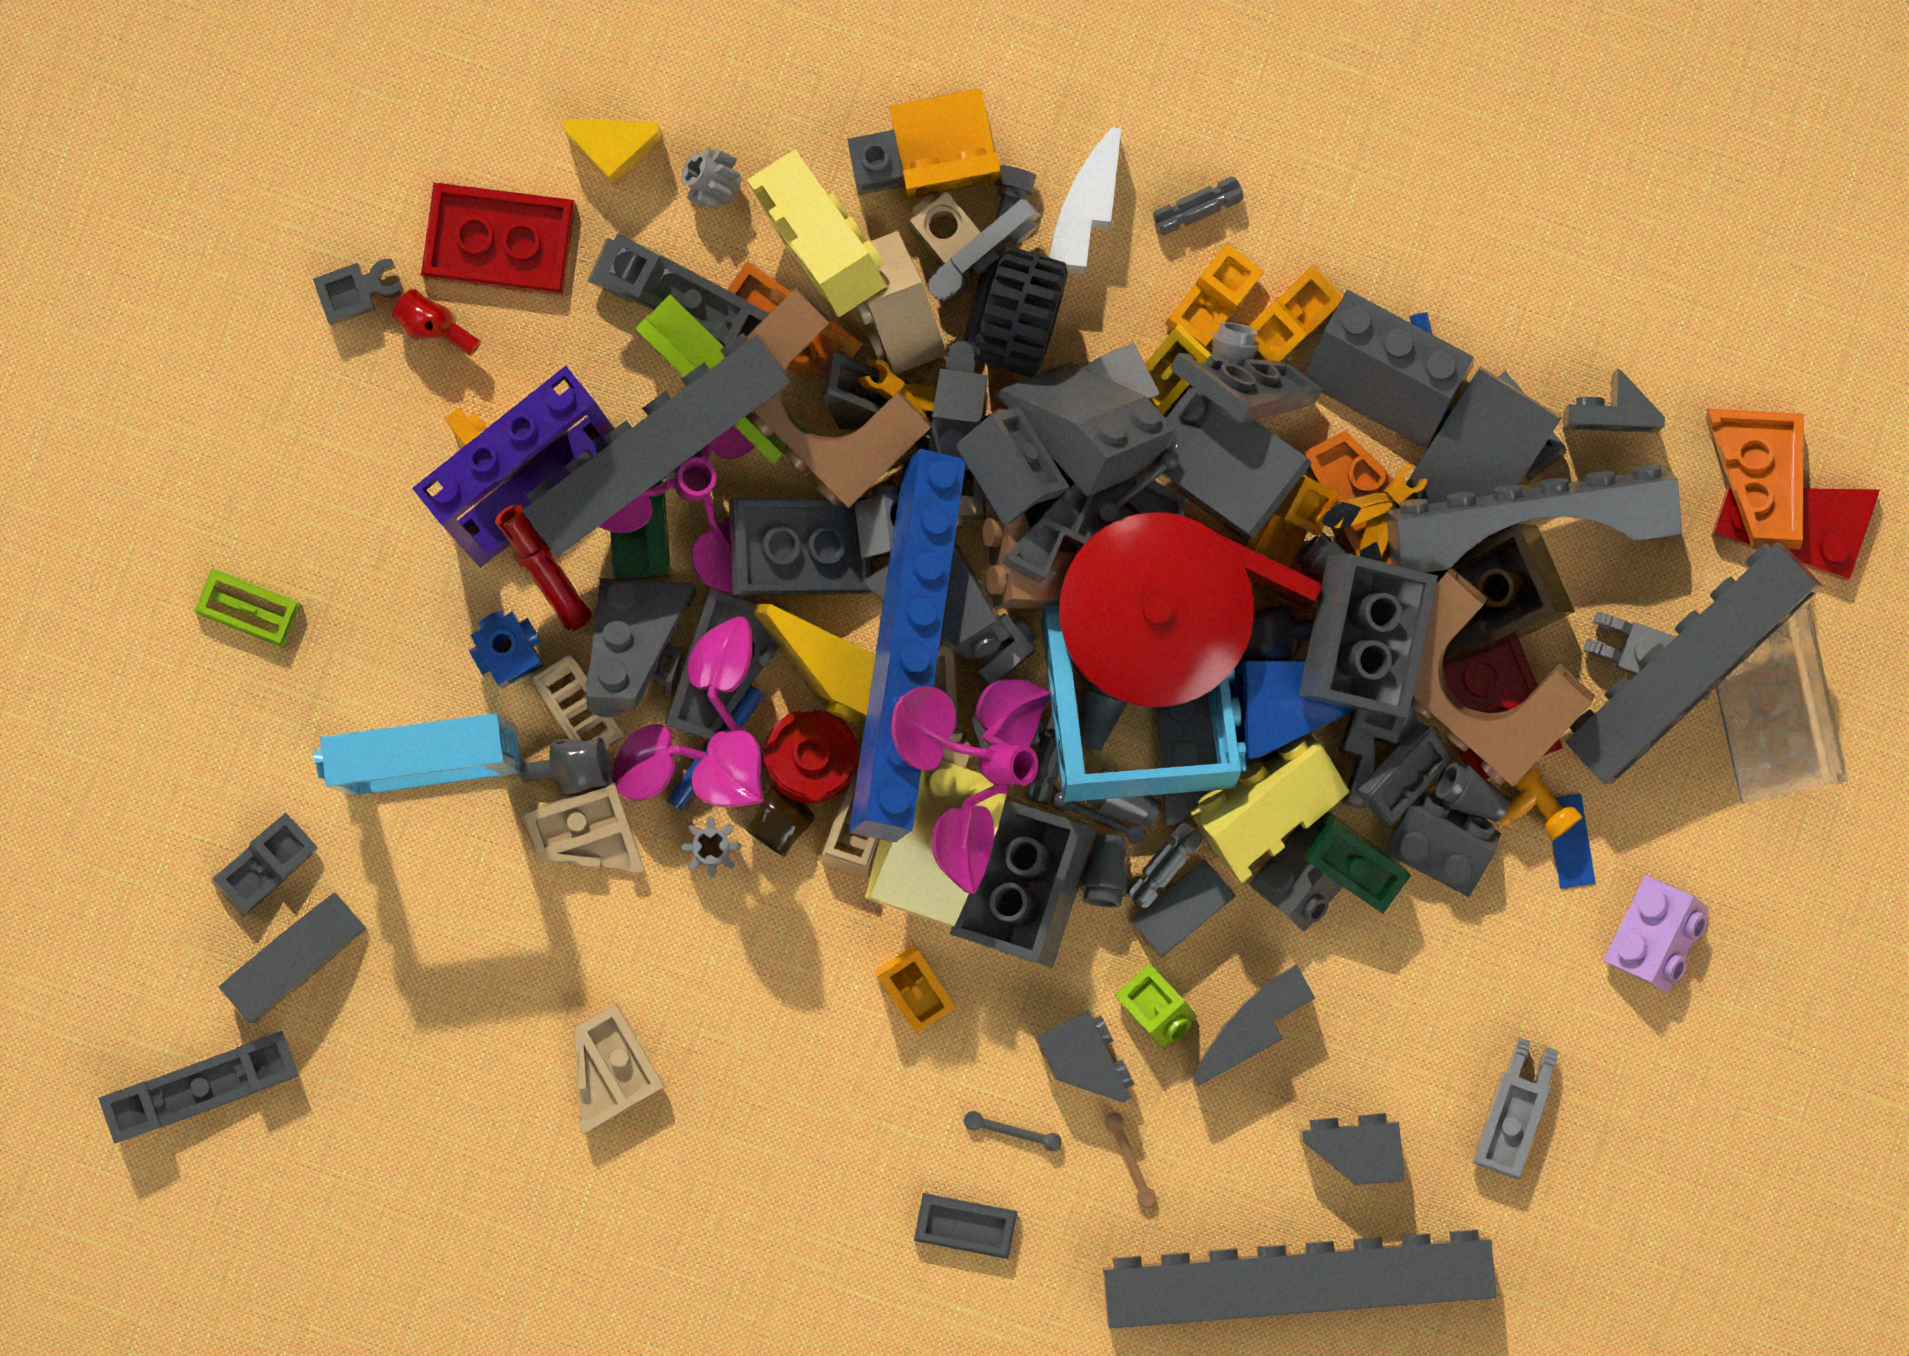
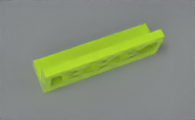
[635,294,807,464]

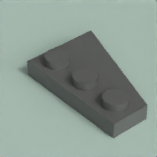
[586,578,696,710]

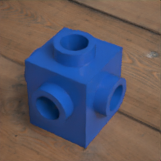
[469,610,544,689]

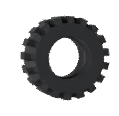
[975,246,1068,377]

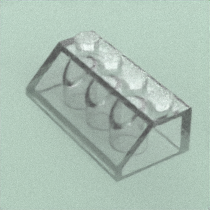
[1716,601,1848,803]

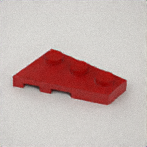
[1711,487,1880,581]

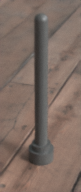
[963,165,1037,365]

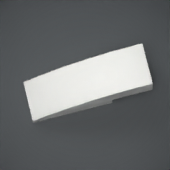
[1050,127,1121,274]

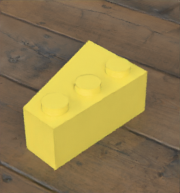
[747,149,887,317]
[1189,734,1350,884]

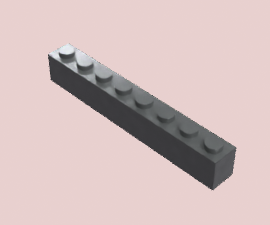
[1103,1229,1496,1329]

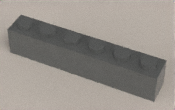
[522,333,792,557]
[1565,542,1824,784]

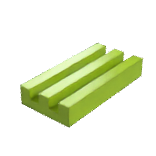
[194,568,302,648]

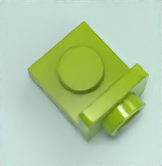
[1114,963,1197,1048]

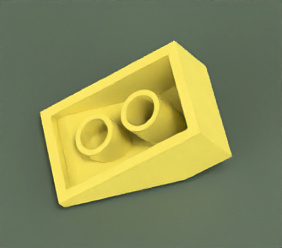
[865,760,1006,927]

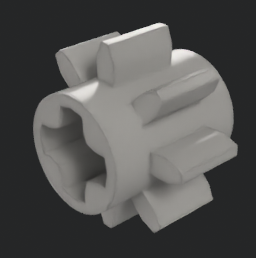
[682,148,741,209]
[681,817,742,877]

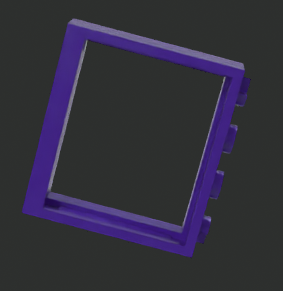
[412,365,615,568]

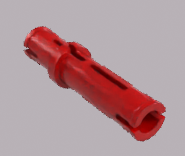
[495,505,592,631]

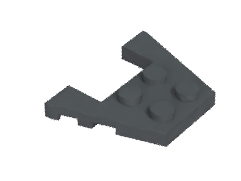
[1002,474,1185,582]

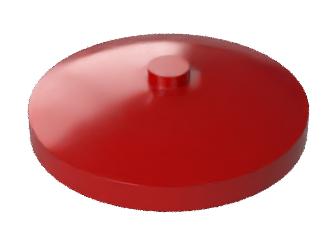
[1059,512,1254,707]

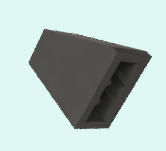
[864,541,1010,661]

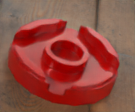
[763,709,859,804]

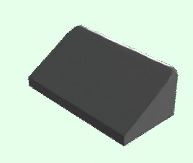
[1131,860,1236,958]

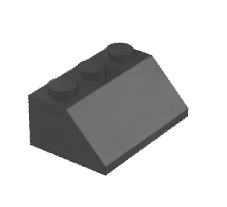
[1304,289,1474,449]
[1298,554,1438,718]
[950,800,1097,968]

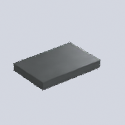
[1406,366,1562,504]
[729,498,873,596]

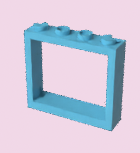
[1041,604,1246,802]
[314,713,521,796]

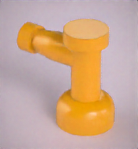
[1499,768,1583,841]

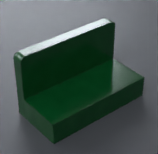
[610,479,671,580]
[1303,812,1412,914]

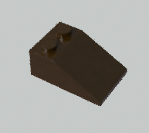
[1428,524,1575,668]

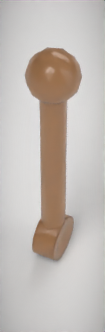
[1105,1113,1156,1208]

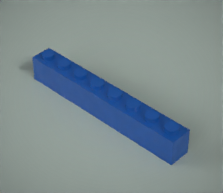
[849,449,966,843]

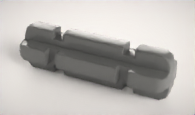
[1153,177,1244,235]
[1025,713,1059,804]
[1127,822,1203,908]

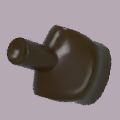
[744,786,815,857]

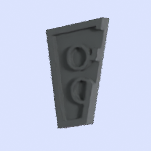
[1170,353,1323,423]
[664,588,801,740]

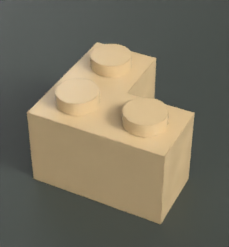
[857,231,947,375]

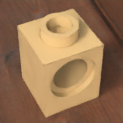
[910,191,981,266]

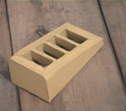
[531,654,625,747]
[822,770,880,879]

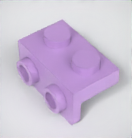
[1603,875,1709,993]

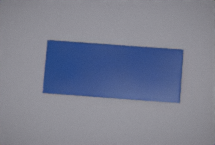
[1553,794,1596,889]

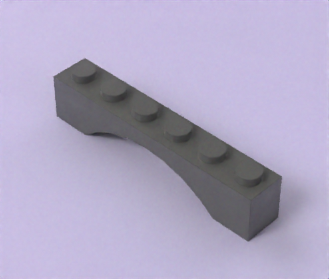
[1386,464,1682,573]

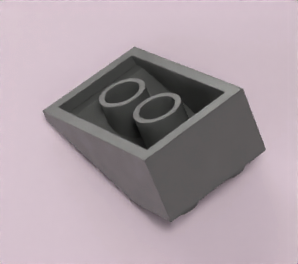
[998,362,1176,497]
[1149,385,1312,539]

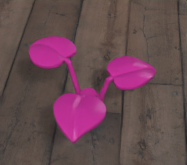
[598,425,761,597]
[612,616,763,807]
[891,679,1051,894]

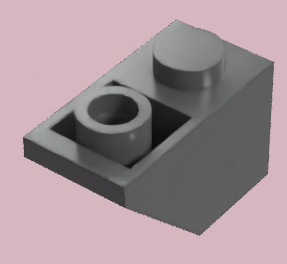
[1036,1011,1135,1102]
[1299,1113,1405,1185]

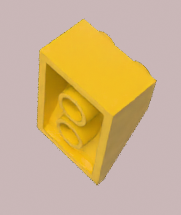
[753,604,875,724]

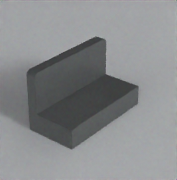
[957,406,1069,524]

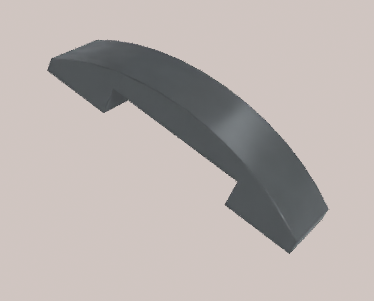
[596,233,770,345]
[98,1031,299,1144]

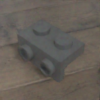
[1384,792,1501,897]
[1249,818,1343,931]

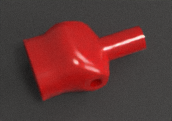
[391,288,481,356]

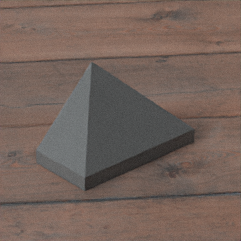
[823,351,912,429]

